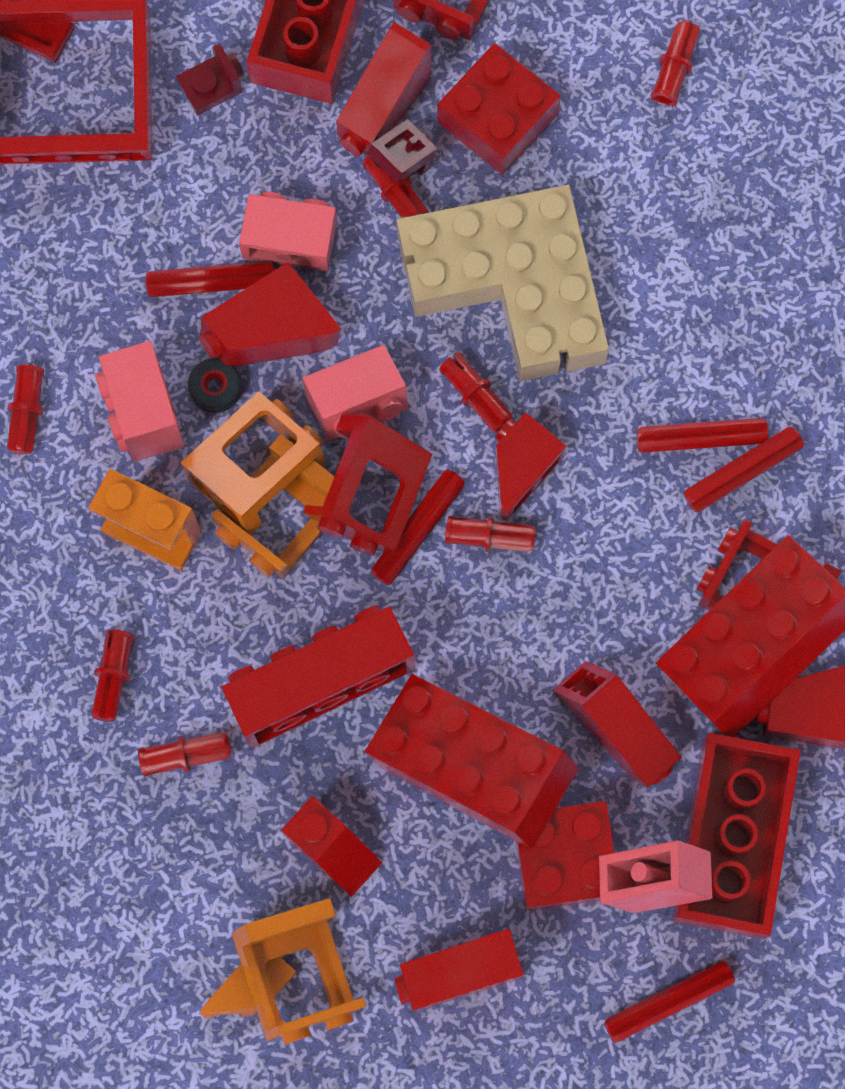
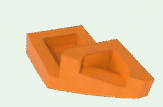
[199,957,296,1018]

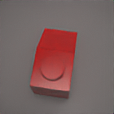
[495,412,567,521]
[281,796,382,897]

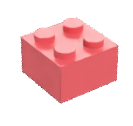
[95,340,185,462]

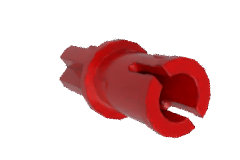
[650,20,700,107]
[362,155,429,218]
[439,352,513,432]
[7,364,44,455]
[445,515,536,552]
[91,629,135,722]
[138,732,232,777]

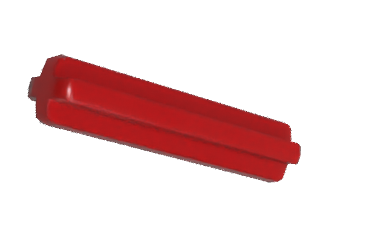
[145,261,275,297]
[636,418,769,453]
[683,427,804,513]
[371,469,464,585]
[604,961,735,1042]

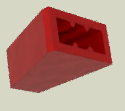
[336,22,431,156]
[199,262,341,367]
[552,661,682,788]
[756,665,845,749]
[393,928,524,1012]

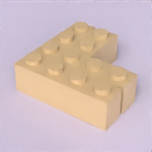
[396,184,609,382]

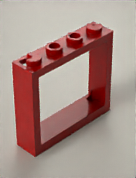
[0,0,152,165]

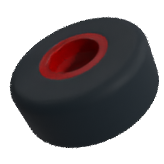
[188,358,242,413]

